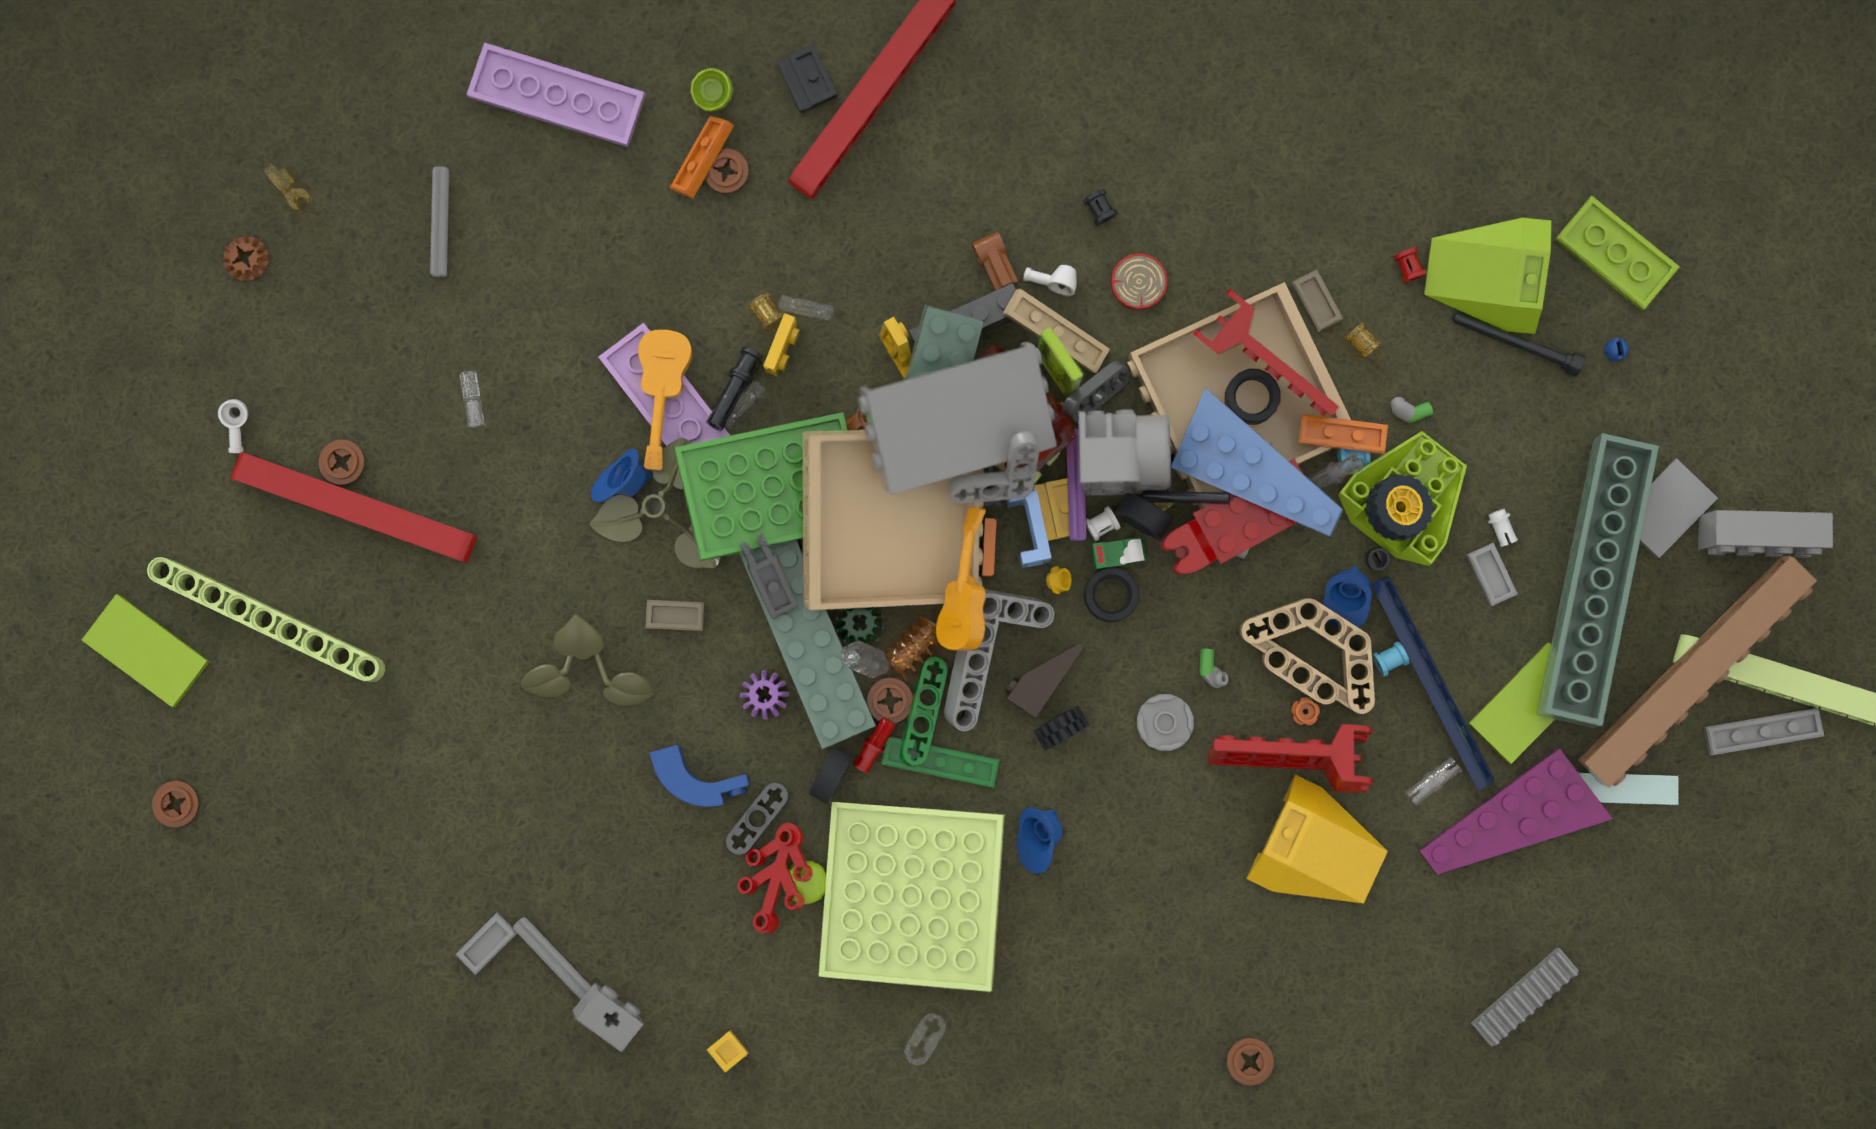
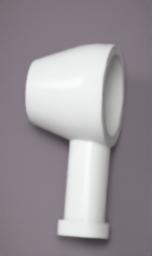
[1023,265,1077,296]
[218,399,248,453]

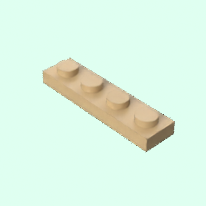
[1003,289,1110,373]

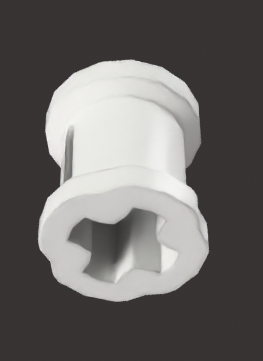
[1086,506,1120,542]

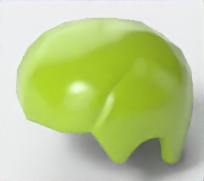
[690,68,733,112]
[783,860,826,905]

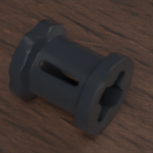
[1083,189,1118,226]

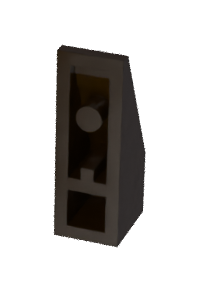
[1005,644,1084,719]

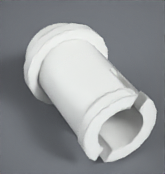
[1488,509,1518,547]

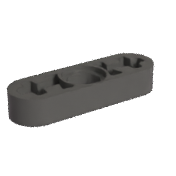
[1063,361,1131,422]
[726,783,789,855]

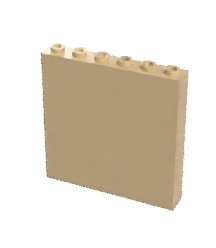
[1126,282,1351,509]
[803,430,984,610]

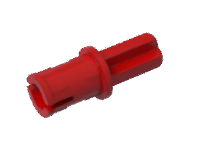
[852,717,895,773]

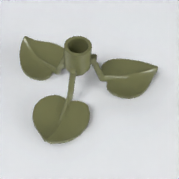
[590,438,721,568]
[521,614,656,706]

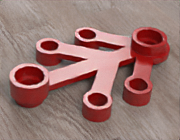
[738,823,813,934]

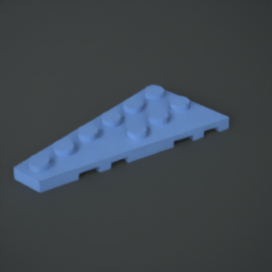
[1171,388,1343,536]

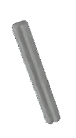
[430,166,449,278]
[513,917,591,1000]

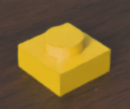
[707,1030,749,1072]

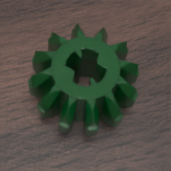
[836,607,884,648]

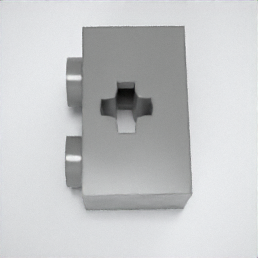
[573,983,644,1052]

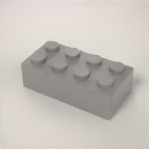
[1698,510,1833,558]

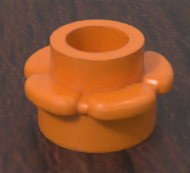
[1291,697,1320,726]

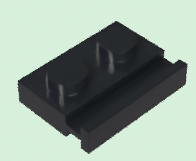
[777,44,838,114]

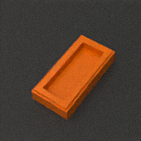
[982,518,996,578]

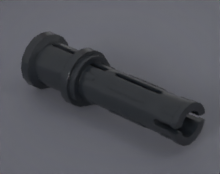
[706,347,764,431]

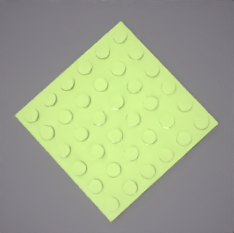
[819,802,1005,992]

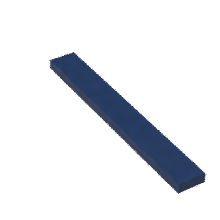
[1371,576,1494,790]

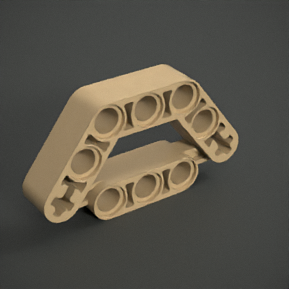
[1239,598,1375,714]

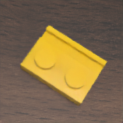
[763,313,800,377]
[1033,478,1070,541]

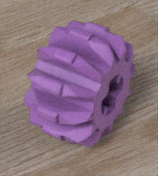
[740,670,789,719]

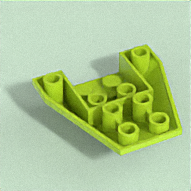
[1424,218,1551,334]
[1338,431,1467,566]

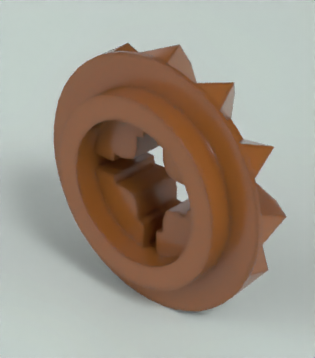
[705,149,748,194]
[222,235,269,281]
[319,439,365,485]
[867,678,913,723]
[152,781,200,827]
[1227,1038,1274,1085]

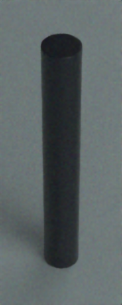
[1143,490,1230,504]

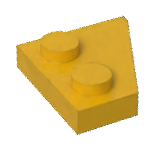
[879,317,911,380]

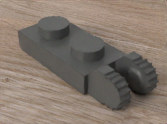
[740,534,798,618]

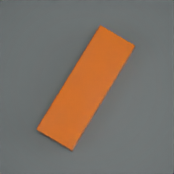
[670,115,734,198]
[1298,414,1388,454]

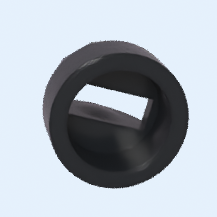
[1365,547,1390,571]

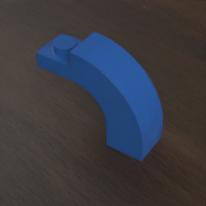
[650,745,750,807]

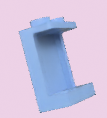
[1007,490,1051,569]

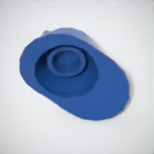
[591,448,652,503]
[1323,566,1372,628]
[1017,808,1063,874]

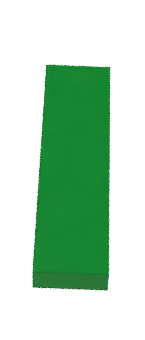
[881,737,999,788]

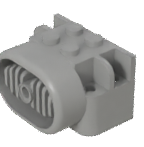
[1079,410,1171,496]

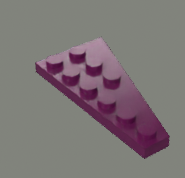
[1419,748,1613,874]

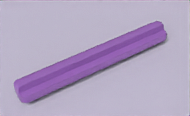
[1066,429,1086,541]

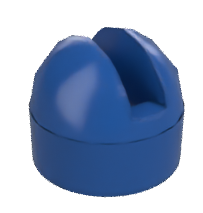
[1604,338,1629,362]

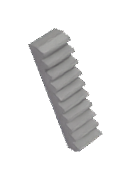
[1471,948,1579,1047]

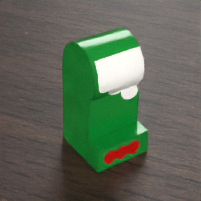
[1091,538,1147,571]

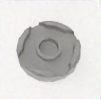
[1137,694,1194,751]

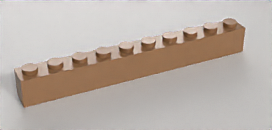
[1577,556,1817,788]

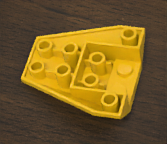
[1246,775,1388,904]

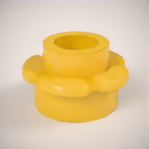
[1046,566,1072,594]

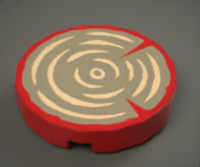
[1110,253,1167,311]

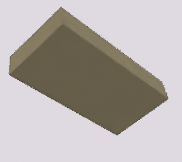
[1291,269,1343,333]
[645,600,705,631]

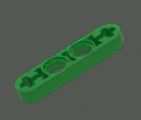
[899,657,948,767]

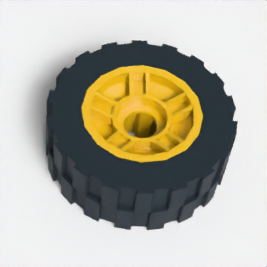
[1365,474,1433,541]

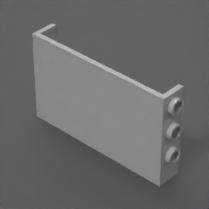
[858,342,1057,495]

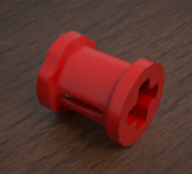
[1393,247,1427,284]

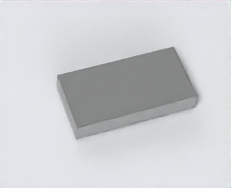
[1466,543,1518,607]
[455,912,517,975]

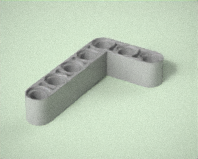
[944,589,1054,731]

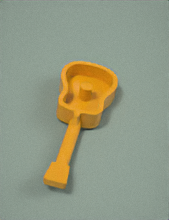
[638,330,693,471]
[936,507,986,651]

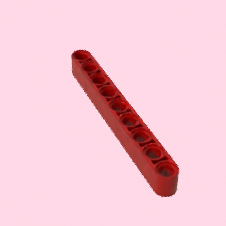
[788,0,956,200]
[230,452,477,563]

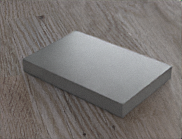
[1640,458,1718,559]

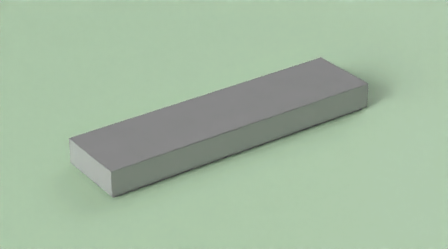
[1703,708,1824,755]

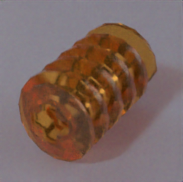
[884,616,940,680]

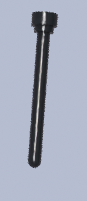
[1452,313,1585,377]

